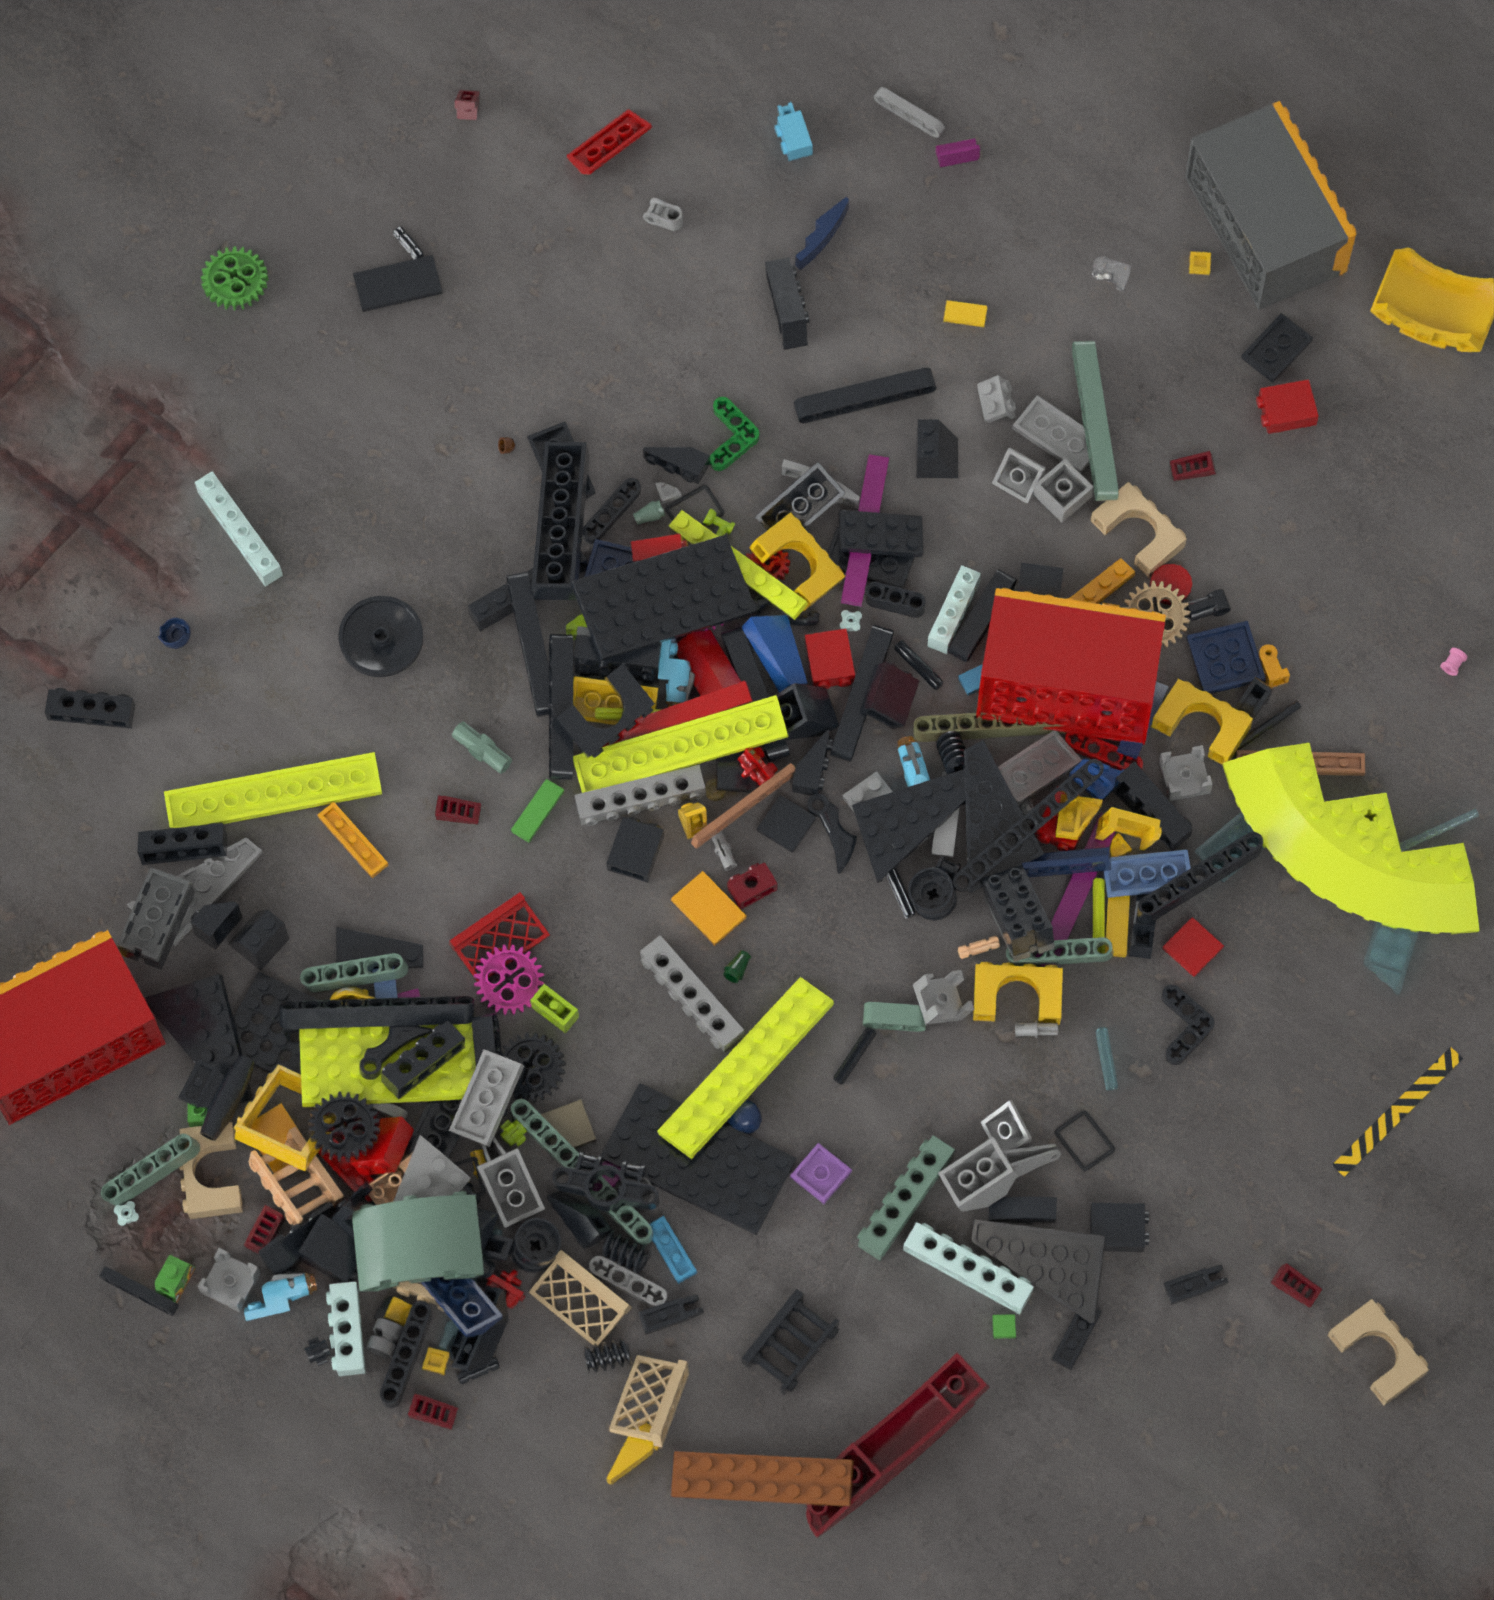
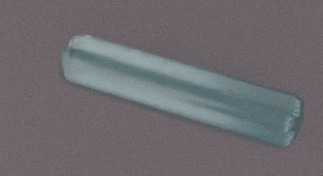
[1096,1027,1118,1091]

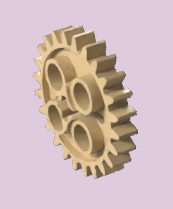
[1122,581,1190,648]

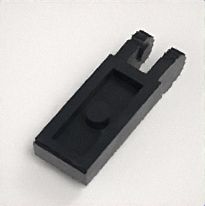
[1163,1265,1229,1305]
[638,1295,704,1335]

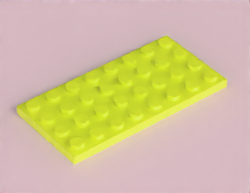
[299,1023,476,1107]

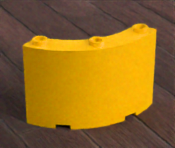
[1370,247,1494,352]

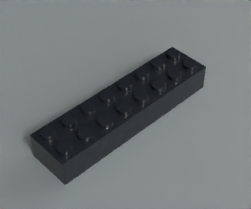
[531,442,589,600]

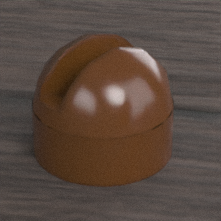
[498,437,516,454]

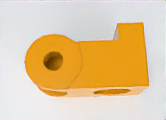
[1259,644,1290,688]

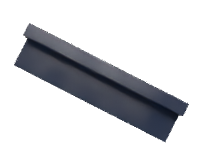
[1022,847,1111,878]

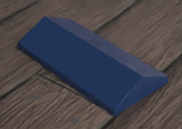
[421,1277,503,1337]

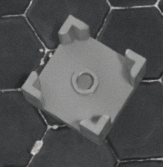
[1159,745,1213,801]
[913,970,974,1025]
[198,1248,261,1312]

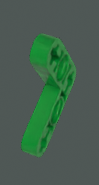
[710,397,759,471]

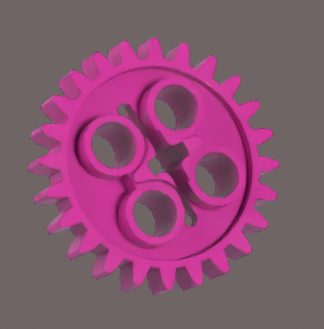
[474,945,544,1015]

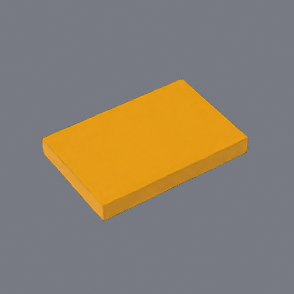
[671,871,747,946]
[250,1103,306,1180]

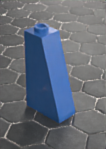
[742,615,807,693]

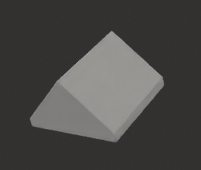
[992,448,1045,504]
[981,1100,1032,1150]

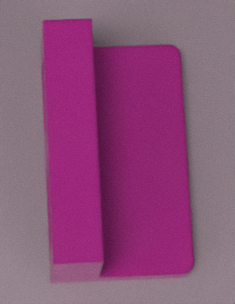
[935,138,980,168]

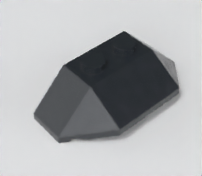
[449,1285,509,1372]

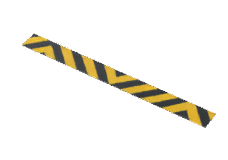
[1332,1047,1463,1177]

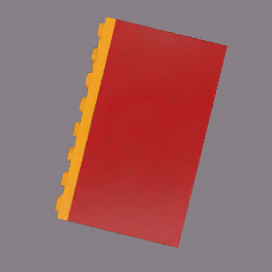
[976,588,1166,745]
[0,930,166,1125]

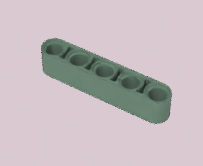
[1006,937,1114,966]
[300,953,408,993]
[101,1134,200,1206]

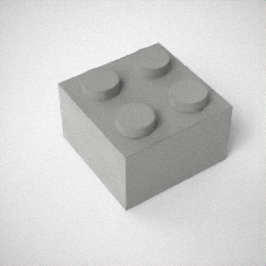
[1033,459,1094,523]

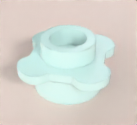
[840,610,862,631]
[114,1201,139,1226]

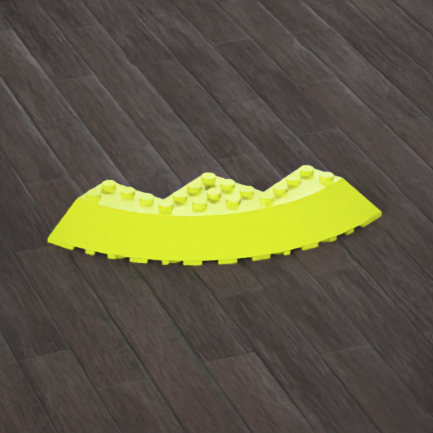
[1222,743,1479,934]

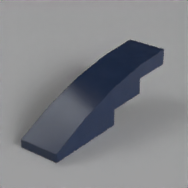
[795,196,849,270]
[1117,682,1169,759]

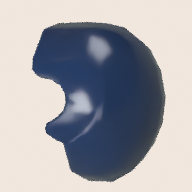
[158,617,191,649]
[728,1099,762,1134]

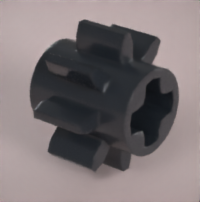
[304,1337,331,1366]

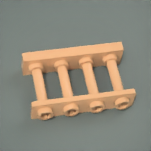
[249,1127,344,1225]

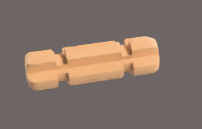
[958,936,1000,959]

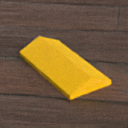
[573,676,658,725]

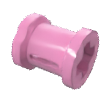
[1440,648,1468,676]

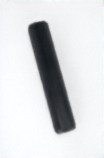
[894,640,943,690]
[886,868,916,919]
[833,1027,876,1085]

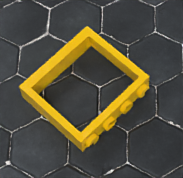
[234,1064,335,1171]

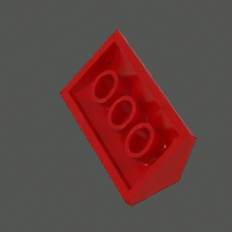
[567,109,652,175]
[676,630,741,696]

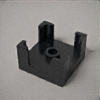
[331,1181,373,1239]

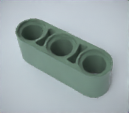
[863,1002,926,1032]

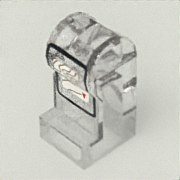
[1092,257,1132,292]

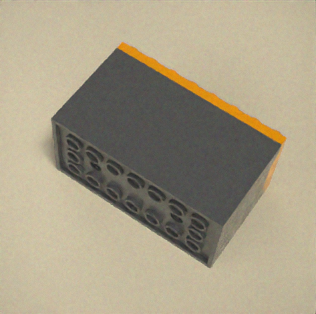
[1185,101,1357,310]

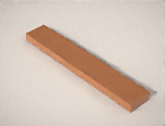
[1236,750,1365,776]
[691,763,796,849]

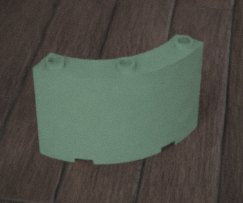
[352,1191,484,1292]

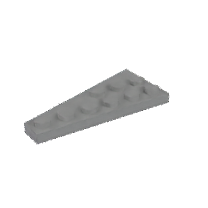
[127,838,263,946]
[393,1135,471,1202]

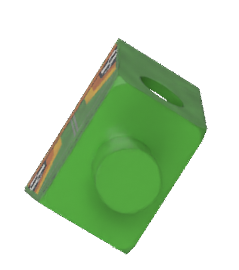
[155,1255,196,1304]

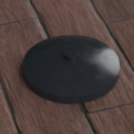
[338,596,424,677]

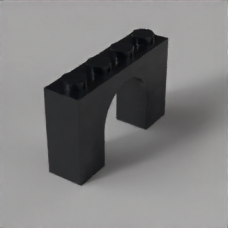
[555,664,655,758]

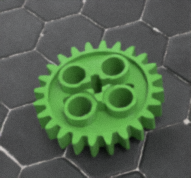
[201,246,268,310]

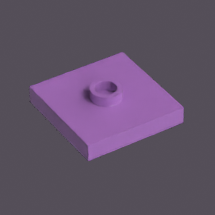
[790,1143,852,1204]

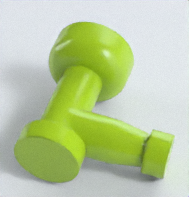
[703,508,735,537]

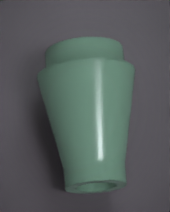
[633,500,665,525]

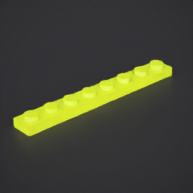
[669,510,808,620]

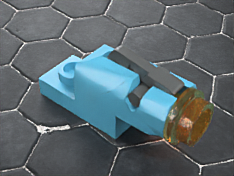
[658,638,696,708]
[897,736,930,787]
[244,1272,318,1321]

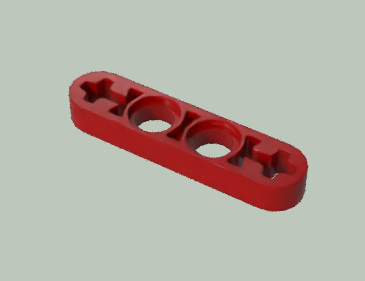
[1065,733,1143,771]

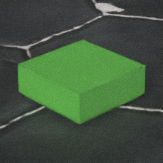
[992,1314,1016,1339]

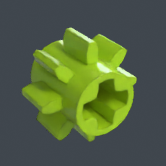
[500,1120,527,1147]

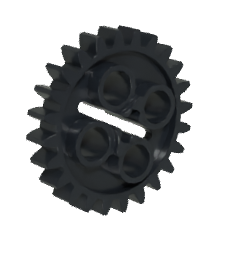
[502,1032,566,1103]
[308,1092,380,1162]

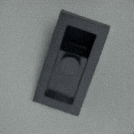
[1235,677,1273,722]

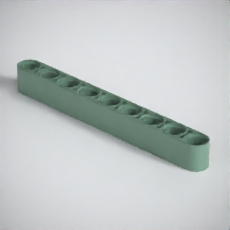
[1072,341,1118,501]
[511,1099,654,1246]

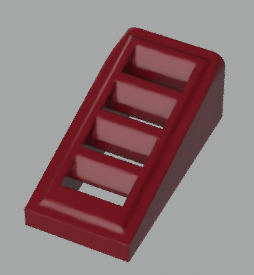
[1170,451,1216,481]
[435,795,481,825]
[243,1205,285,1255]
[1271,1263,1322,1308]
[408,1393,458,1430]

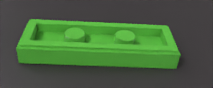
[511,779,564,843]

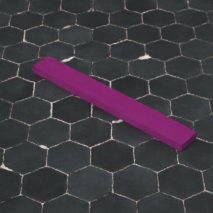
[841,454,889,607]
[1036,812,1116,967]

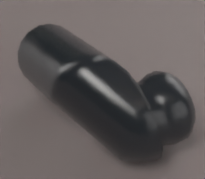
[788,611,820,626]

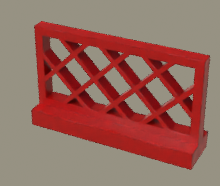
[449,892,550,982]

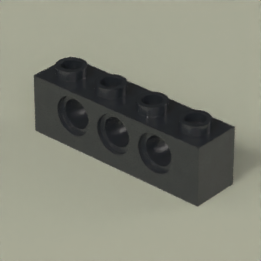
[44,688,135,729]
[137,823,228,865]
[381,1021,465,1099]

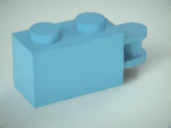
[775,102,812,161]

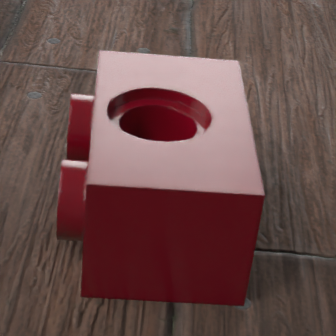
[727,862,778,910]

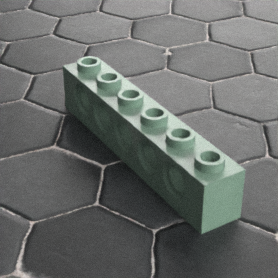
[857,1135,955,1261]

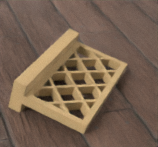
[529,1250,632,1347]
[609,1355,689,1447]

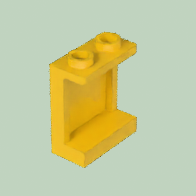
[1095,807,1162,851]

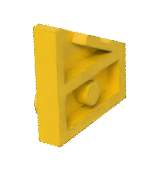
[1056,794,1103,840]

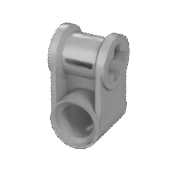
[643,198,684,231]

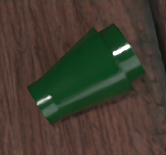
[723,950,751,983]

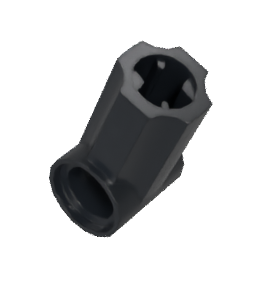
[1186,589,1231,621]

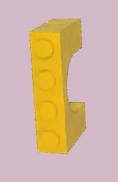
[749,513,845,611]
[1152,679,1253,764]
[973,962,1063,1024]

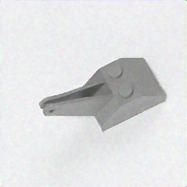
[477,1137,545,1228]
[938,1137,1061,1212]

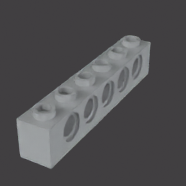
[574,765,706,826]
[640,935,744,1053]

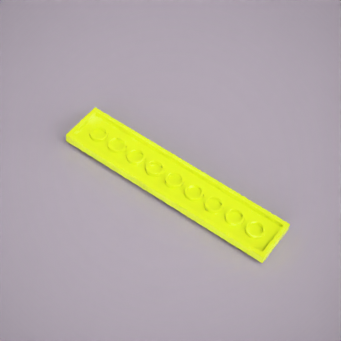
[573,695,789,793]
[164,752,382,828]
[658,977,834,1159]

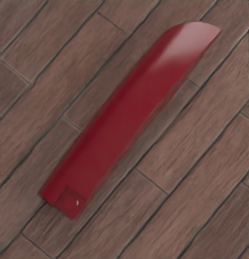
[806,1353,990,1538]

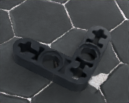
[1161,984,1215,1065]

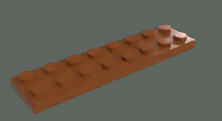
[671,1451,853,1507]

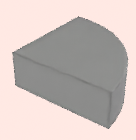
[655,482,682,504]

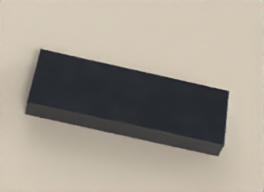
[1052,1308,1102,1370]

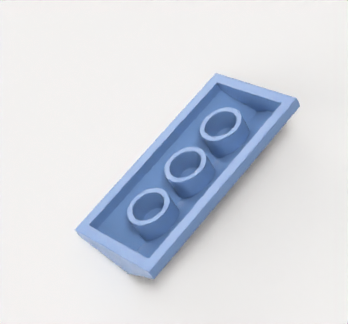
[1103,850,1190,898]

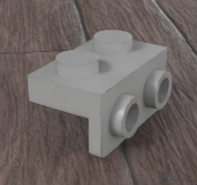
[977,375,1016,423]

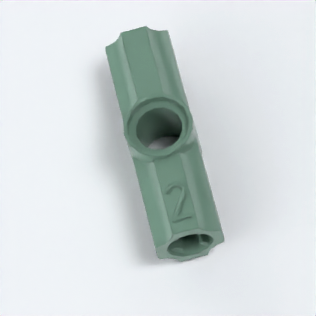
[452,721,512,774]

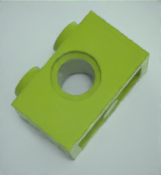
[530,984,579,1034]

